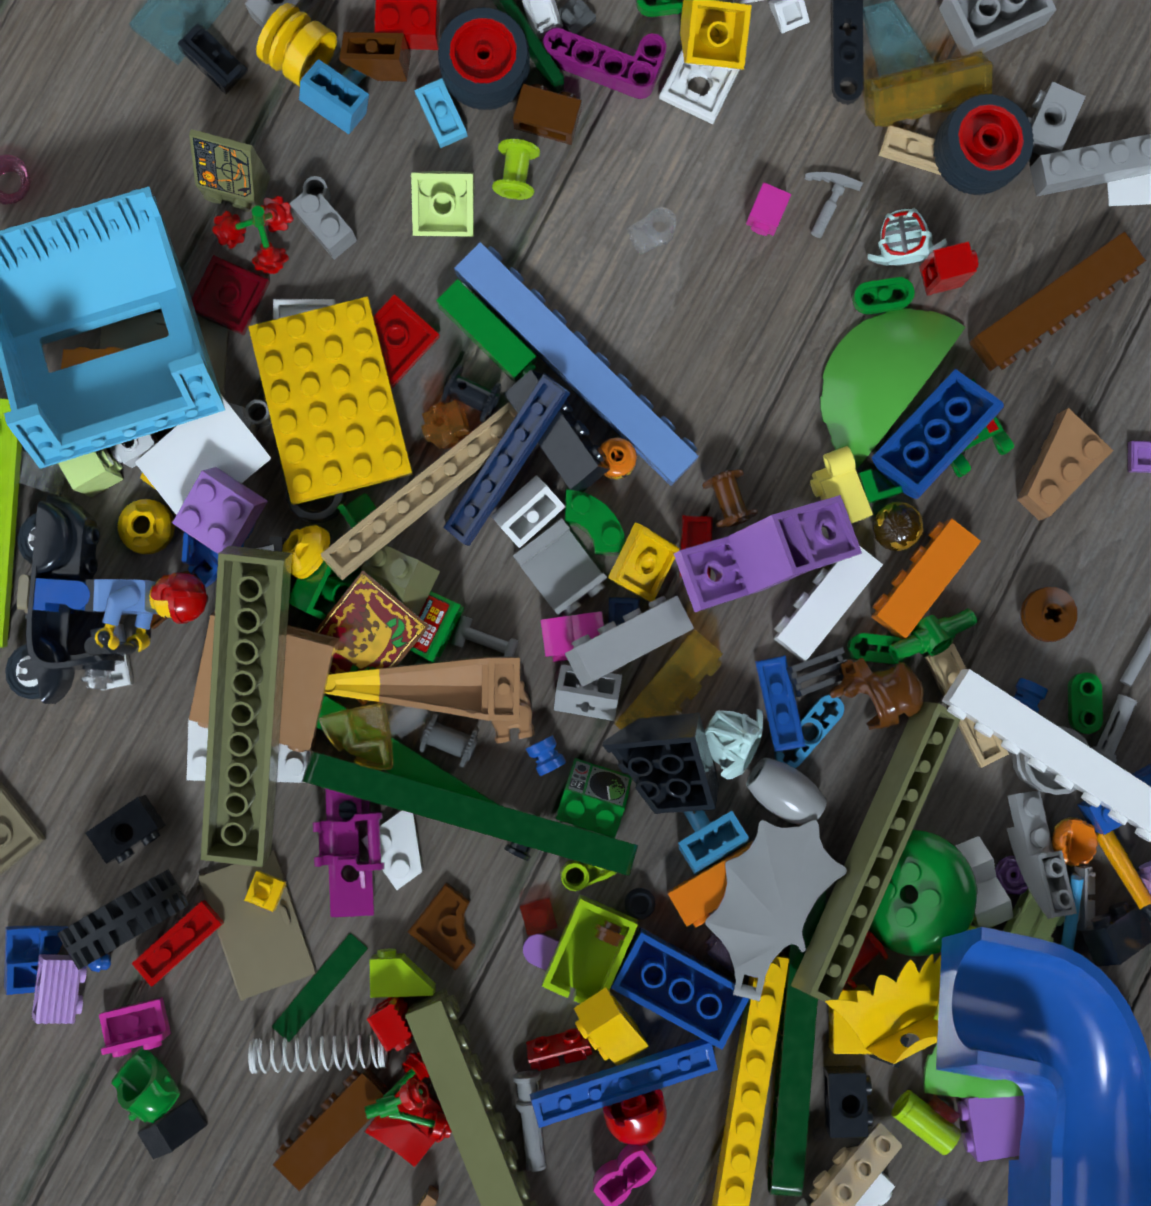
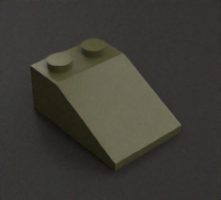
[361,545,440,616]

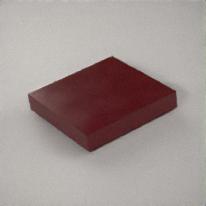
[192,255,270,336]

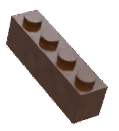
[273,1066,390,1192]

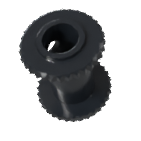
[442,365,502,423]

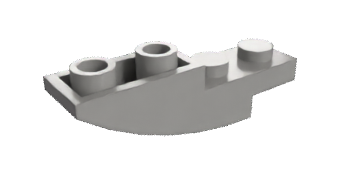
[1007,791,1077,919]

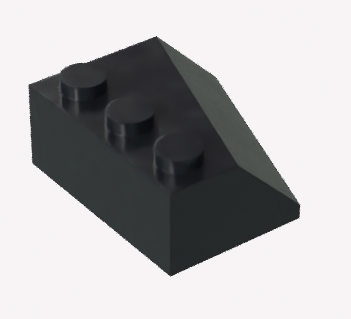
[602,713,719,814]

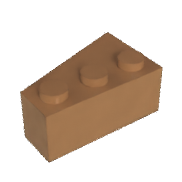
[1017,408,1114,520]

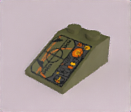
[189,129,270,212]

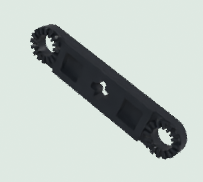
[831,0,864,105]

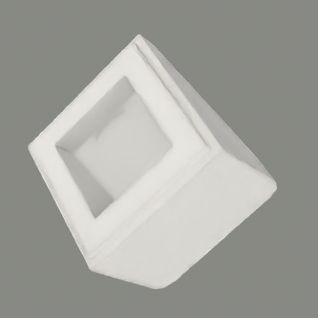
[769,0,810,33]

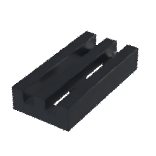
[786,647,847,697]

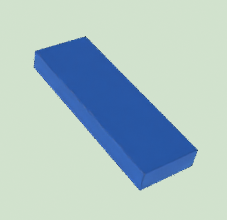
[755,655,806,753]

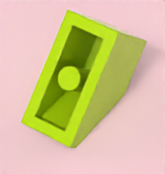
[369,949,436,998]

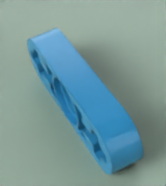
[774,695,844,768]

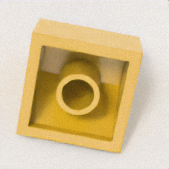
[680,0,752,70]

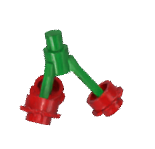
[364,1052,452,1143]

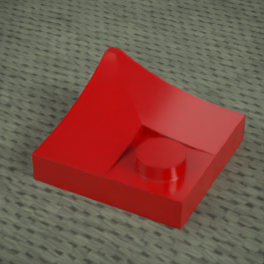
[364,1091,444,1167]

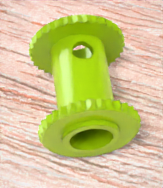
[492,139,540,200]

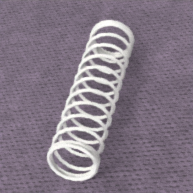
[248,1034,388,1074]

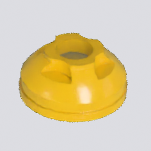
[118,499,175,554]
[282,525,330,579]

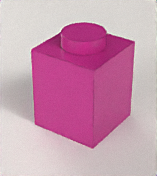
[746,182,791,236]

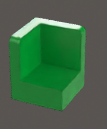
[858,469,903,504]
[338,493,377,528]

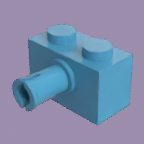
[299,59,369,134]
[678,810,749,875]

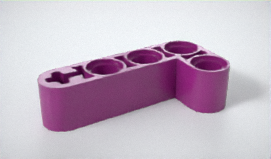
[543,28,667,99]

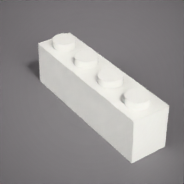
[773,547,883,661]

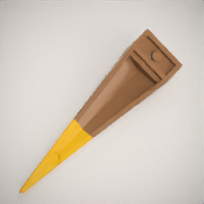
[325,656,520,721]

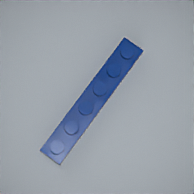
[529,1039,718,1128]

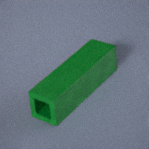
[436,279,537,383]

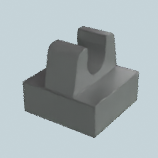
[558,0,596,36]

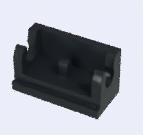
[177,23,248,95]

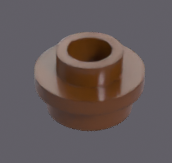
[595,920,626,947]

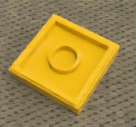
[608,522,680,602]

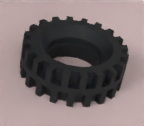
[58,869,189,970]

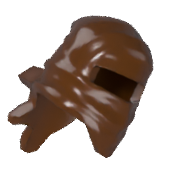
[829,658,924,730]

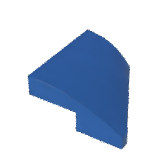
[4,926,67,995]

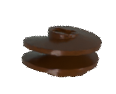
[1020,587,1077,642]

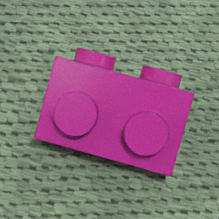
[99,997,171,1057]

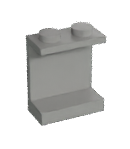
[513,519,607,616]

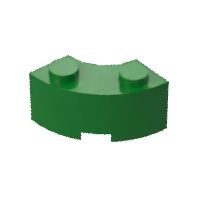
[565,489,626,556]

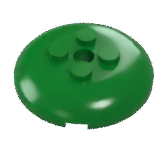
[869,830,978,956]

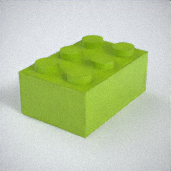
[542,894,638,1004]

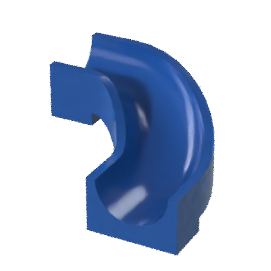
[936,927,1151,1206]

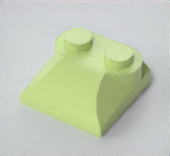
[411,171,475,237]

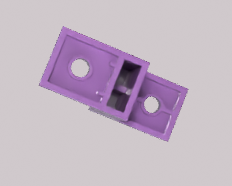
[674,495,862,612]

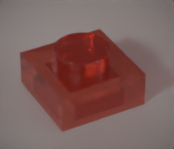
[519,896,558,936]

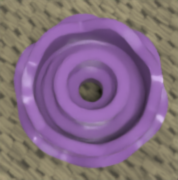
[995,856,1028,894]

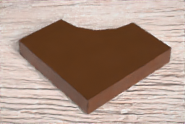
[408,882,476,971]

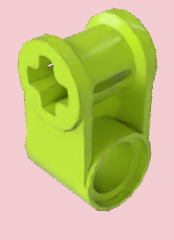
[560,860,617,891]

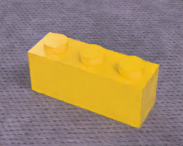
[574,987,649,1066]

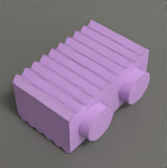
[32,954,87,1024]

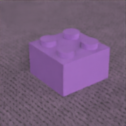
[172,467,268,554]

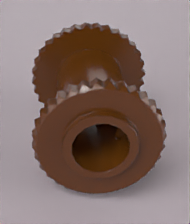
[702,469,758,528]

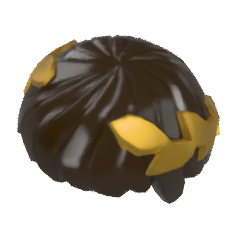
[873,502,923,551]

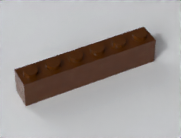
[969,231,1146,371]

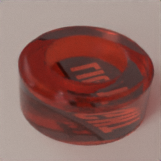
[929,1094,961,1124]

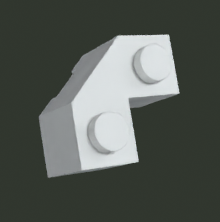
[956,836,1013,928]

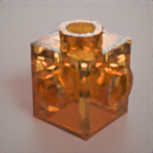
[421,400,472,449]

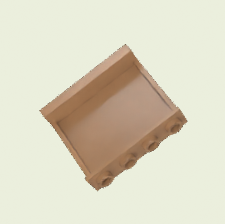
[189,611,339,752]

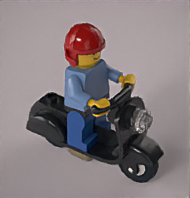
[5,494,208,704]

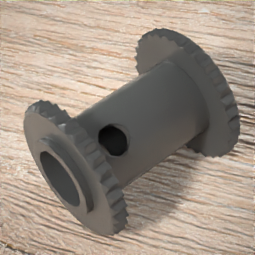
[419,712,479,768]

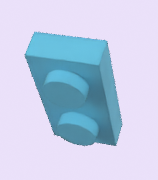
[414,78,468,148]

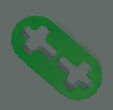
[847,633,904,664]

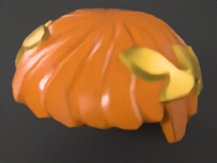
[1052,817,1098,866]

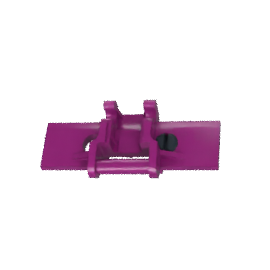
[313,765,385,917]

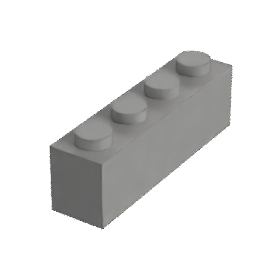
[1030,134,1151,197]
[565,596,694,687]

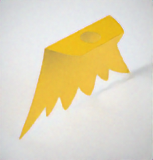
[825,954,941,1064]

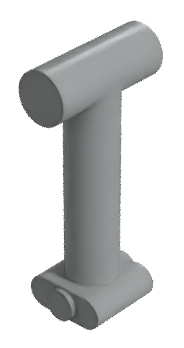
[451,615,518,657]

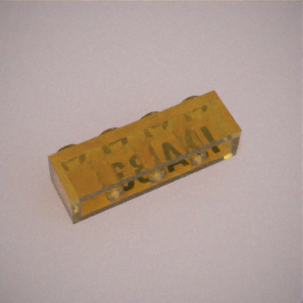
[864,51,992,127]
[614,630,723,730]

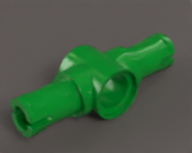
[888,608,977,663]

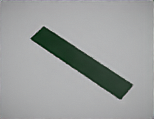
[272,933,368,1042]

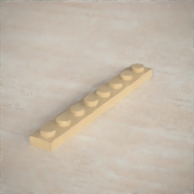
[321,402,518,580]

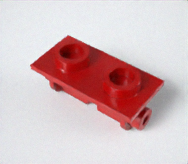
[526,1029,592,1071]

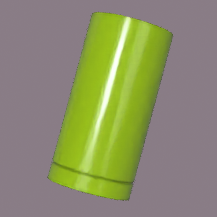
[891,1090,961,1155]

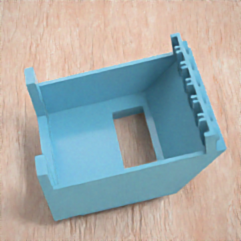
[0,187,226,469]

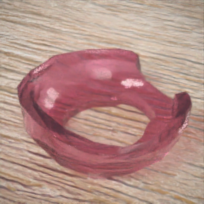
[0,154,31,205]

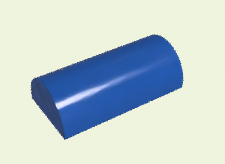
[872,369,1004,499]

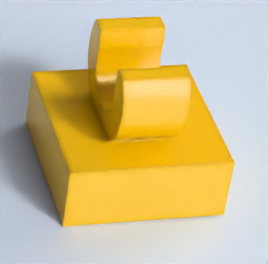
[244,870,287,912]

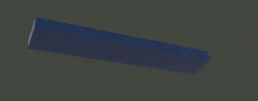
[443,374,570,546]

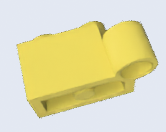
[810,446,873,524]

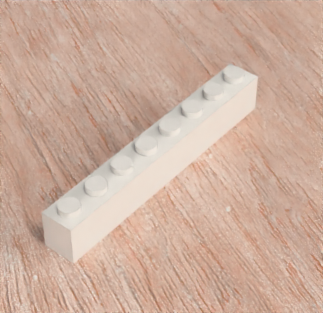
[942,669,1151,843]

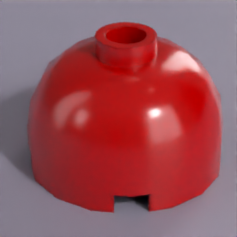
[603,1089,667,1146]

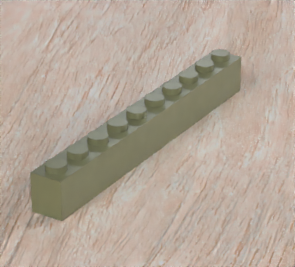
[791,702,961,1003]

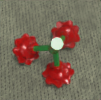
[212,196,294,274]

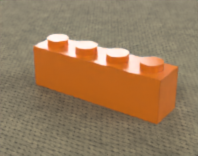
[871,518,981,639]
[667,840,754,928]

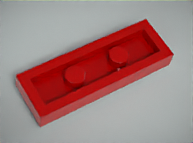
[131,900,225,987]

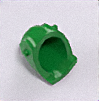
[111,1047,180,1123]

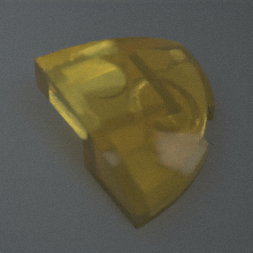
[319,703,393,770]

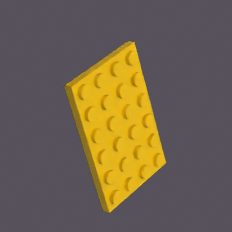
[248,296,413,505]

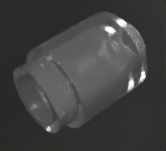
[383,705,431,739]

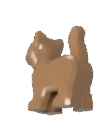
[491,681,535,744]

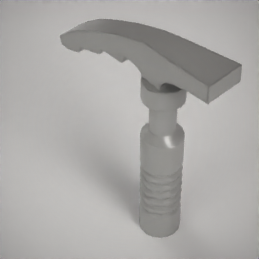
[805,172,863,238]

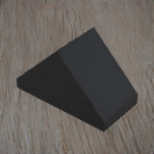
[137,1098,208,1160]

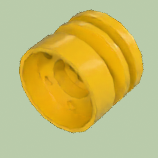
[256,3,337,87]

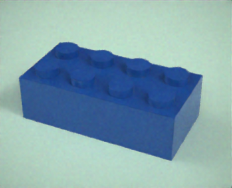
[611,926,749,1050]

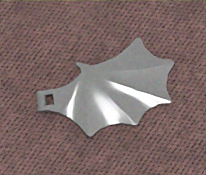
[705,820,847,1002]

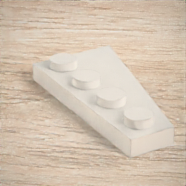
[187,720,311,783]

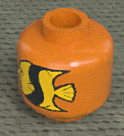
[600,437,637,480]

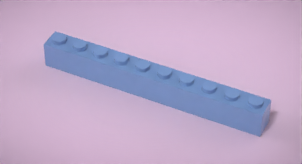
[454,242,699,486]

